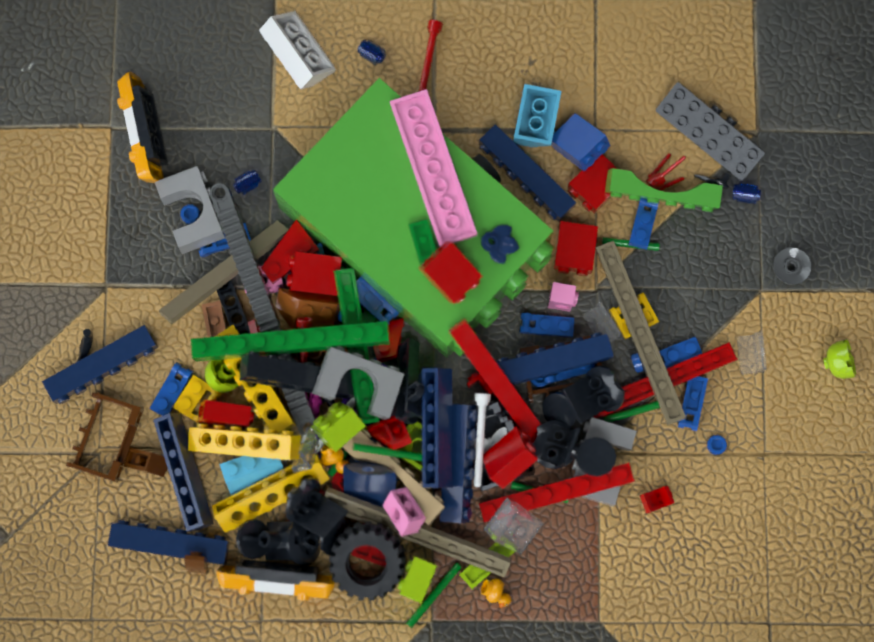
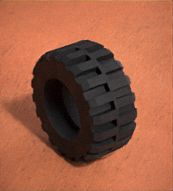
[329,521,406,601]

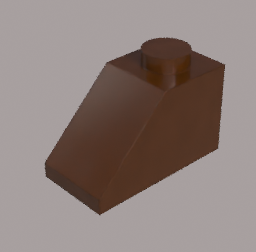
[124,448,168,477]

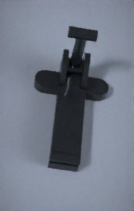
[391,337,425,425]

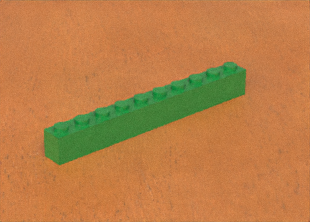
[191,321,390,362]

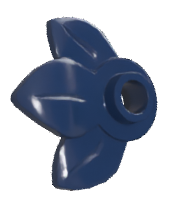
[481,225,519,264]

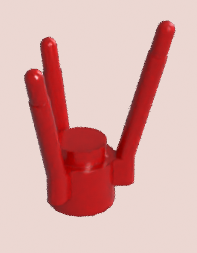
[646,153,686,191]

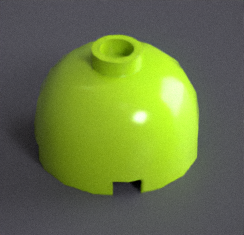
[823,339,856,379]
[205,359,241,393]

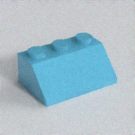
[513,84,562,147]
[219,456,284,496]

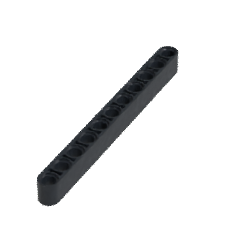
[217,280,302,467]

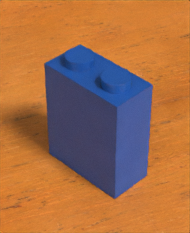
[551,113,611,171]

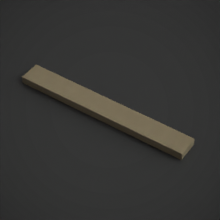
[159,220,289,324]

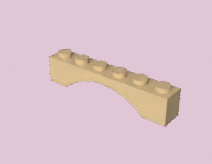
[342,429,445,526]

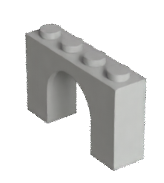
[155,166,225,254]
[312,346,404,420]
[569,418,636,507]

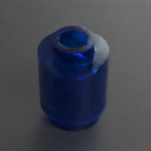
[357,39,386,65]
[232,169,262,195]
[732,183,761,204]

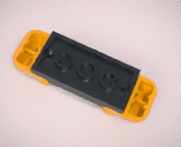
[117,72,168,183]
[217,559,336,601]

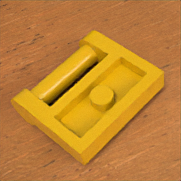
[609,292,659,340]
[173,375,222,423]

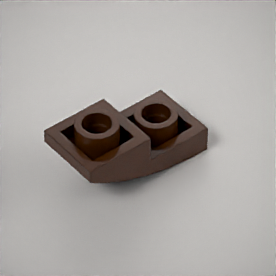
[184,552,208,574]

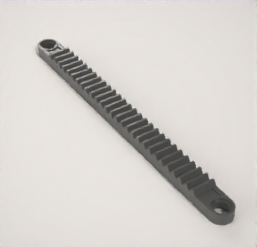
[210,183,316,438]

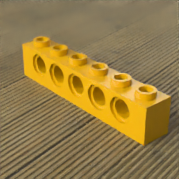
[214,325,296,433]
[188,423,301,460]
[212,452,329,533]

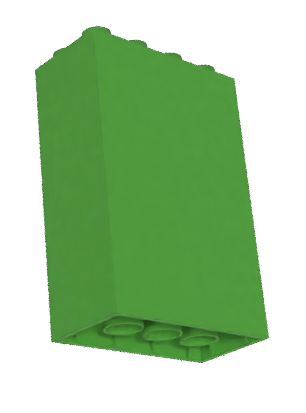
[273,78,555,358]

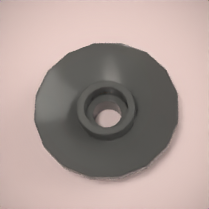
[773,247,811,285]

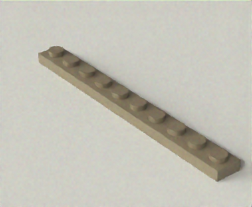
[596,241,686,426]
[325,487,512,578]

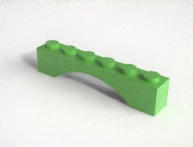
[605,168,723,212]

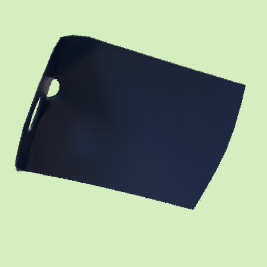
[343,462,396,518]

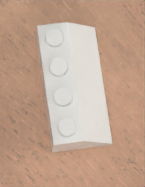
[259,11,336,89]

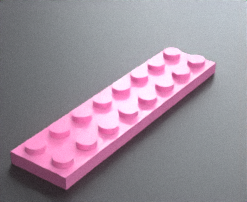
[390,89,477,247]

